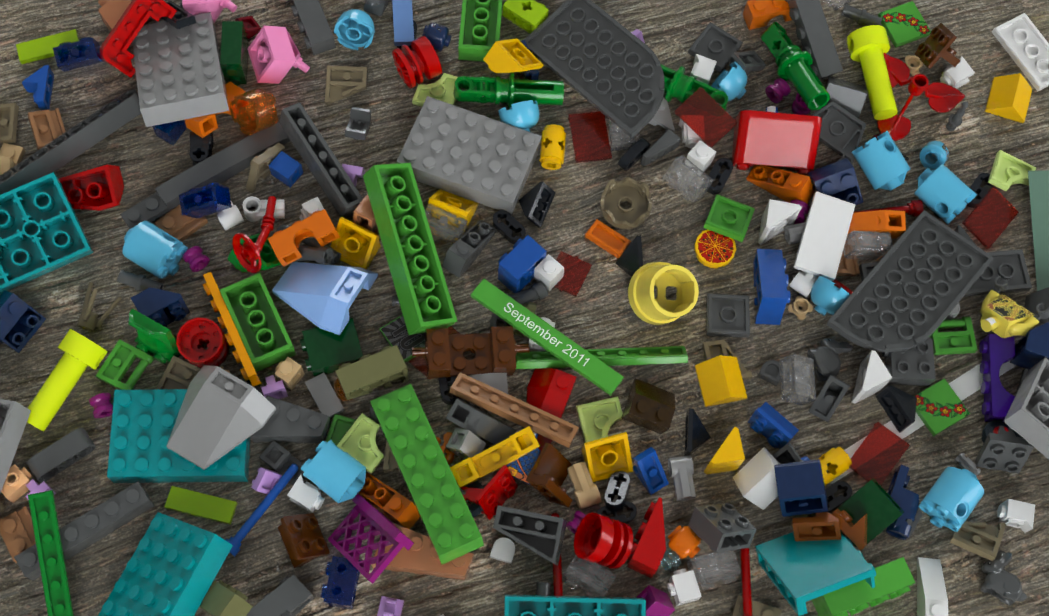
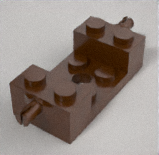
[412,326,530,379]

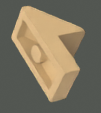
[0,143,25,175]

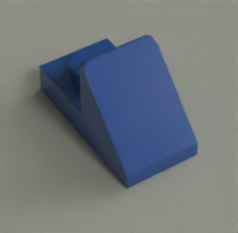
[22,65,54,111]
[633,447,669,495]

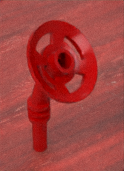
[232,196,276,273]

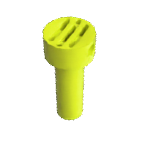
[846,25,898,120]
[27,329,108,432]

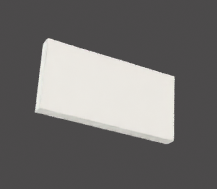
[992,13,1049,92]
[793,191,855,281]

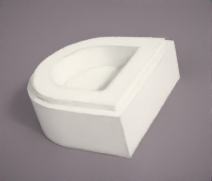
[490,537,515,564]

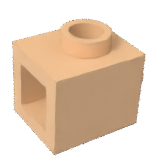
[1,464,33,503]

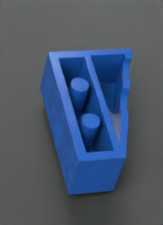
[753,249,791,325]

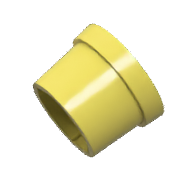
[628,262,699,325]

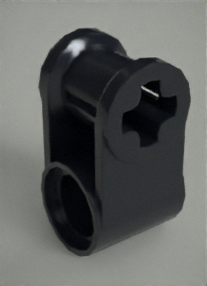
[189,132,214,166]

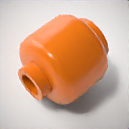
[667,525,701,559]

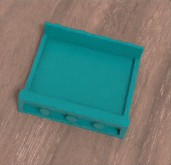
[755,532,876,616]

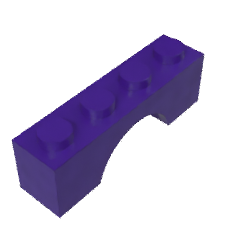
[979,334,1015,422]

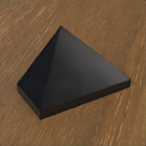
[519,182,555,228]
[615,235,643,277]
[876,385,917,433]
[684,408,711,456]

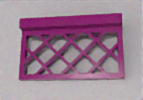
[327,493,414,584]

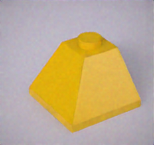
[483,38,544,73]

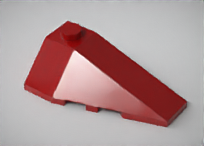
[59,164,124,211]
[526,368,577,451]

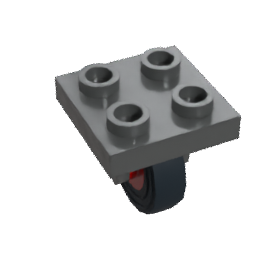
[975,420,1034,473]

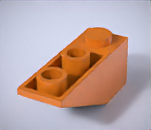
[746,165,815,204]
[847,210,906,239]
[358,472,420,529]

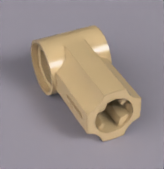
[567,462,602,510]

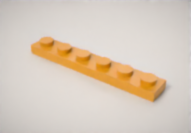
[202,272,261,387]

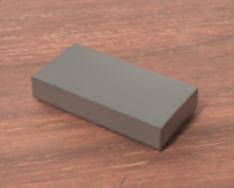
[305,373,345,418]

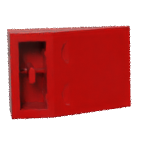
[627,497,666,578]

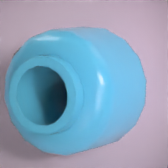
[920,141,949,170]

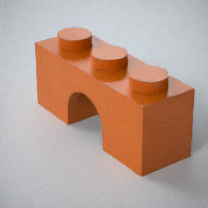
[743,0,792,30]
[185,82,249,138]
[268,209,340,267]

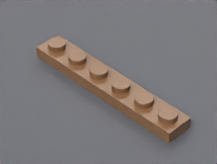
[449,372,579,448]

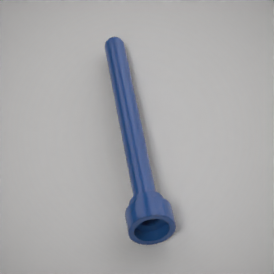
[226,464,299,556]

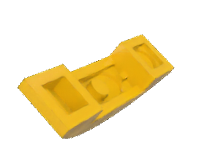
[450,426,540,488]

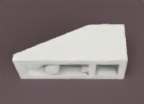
[917,557,948,616]

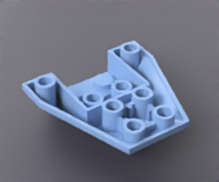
[272,262,378,335]

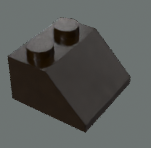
[621,378,675,434]

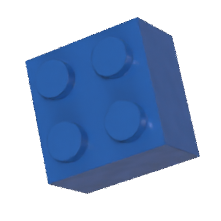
[498,235,547,293]

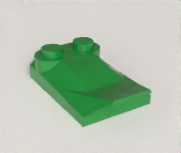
[128,309,180,364]

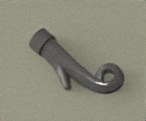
[276,225,333,265]
[490,281,548,328]

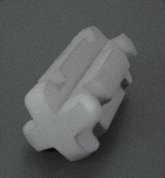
[955,453,981,476]

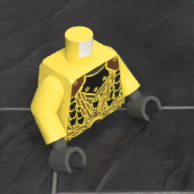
[980,276,1049,338]

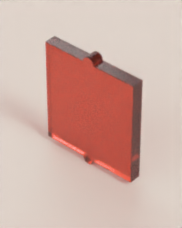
[554,251,592,297]

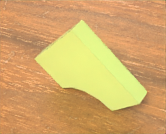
[412,73,460,107]
[988,150,1036,191]
[576,396,623,443]
[337,413,384,474]

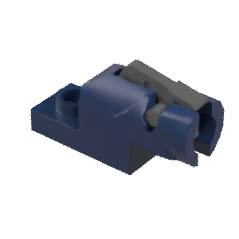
[886,464,922,540]

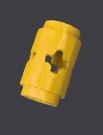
[539,124,566,170]
[816,446,852,486]

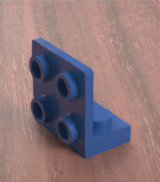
[748,402,799,449]

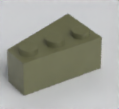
[335,345,409,400]
[199,580,253,616]

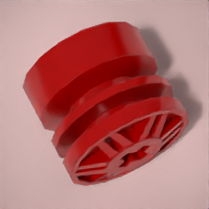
[392,36,442,89]
[176,318,229,368]
[574,512,634,569]

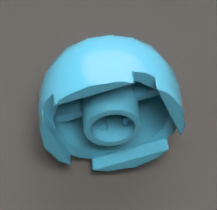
[334,9,375,50]
[711,61,747,101]
[498,100,540,132]
[810,276,850,316]

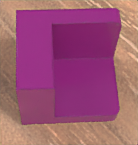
[636,585,675,616]

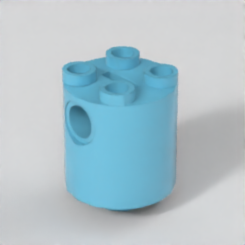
[852,131,911,191]
[914,164,977,225]
[123,221,188,279]
[301,440,366,503]
[919,467,984,532]

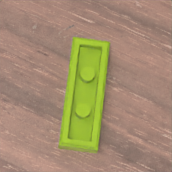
[16,29,81,64]
[165,486,238,525]

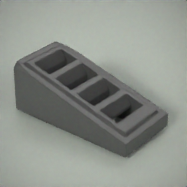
[641,129,681,167]

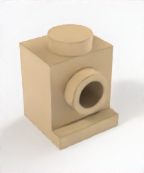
[274,357,305,391]

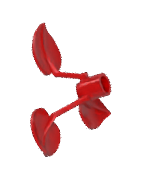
[877,53,965,141]

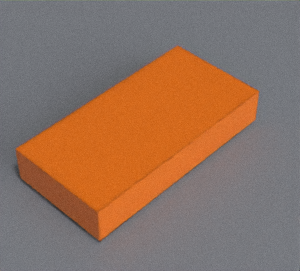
[585,219,631,259]

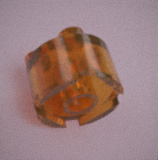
[230,88,278,135]

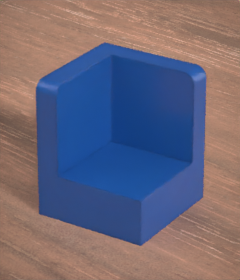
[268,151,303,188]

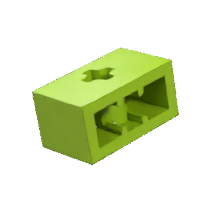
[502,0,549,34]

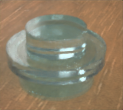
[661,550,681,572]

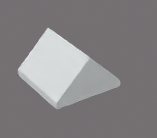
[758,199,802,246]
[851,350,892,404]
[733,447,780,510]

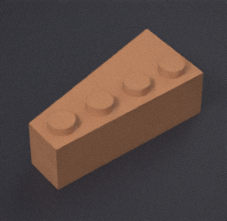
[371,523,473,580]

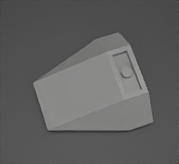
[167,365,276,470]

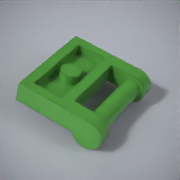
[930,316,977,355]
[96,339,154,390]

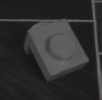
[345,107,371,140]

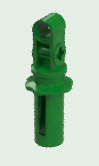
[760,21,830,110]
[661,64,728,117]
[453,72,564,110]

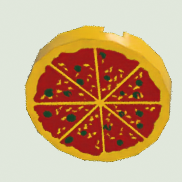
[694,229,736,268]

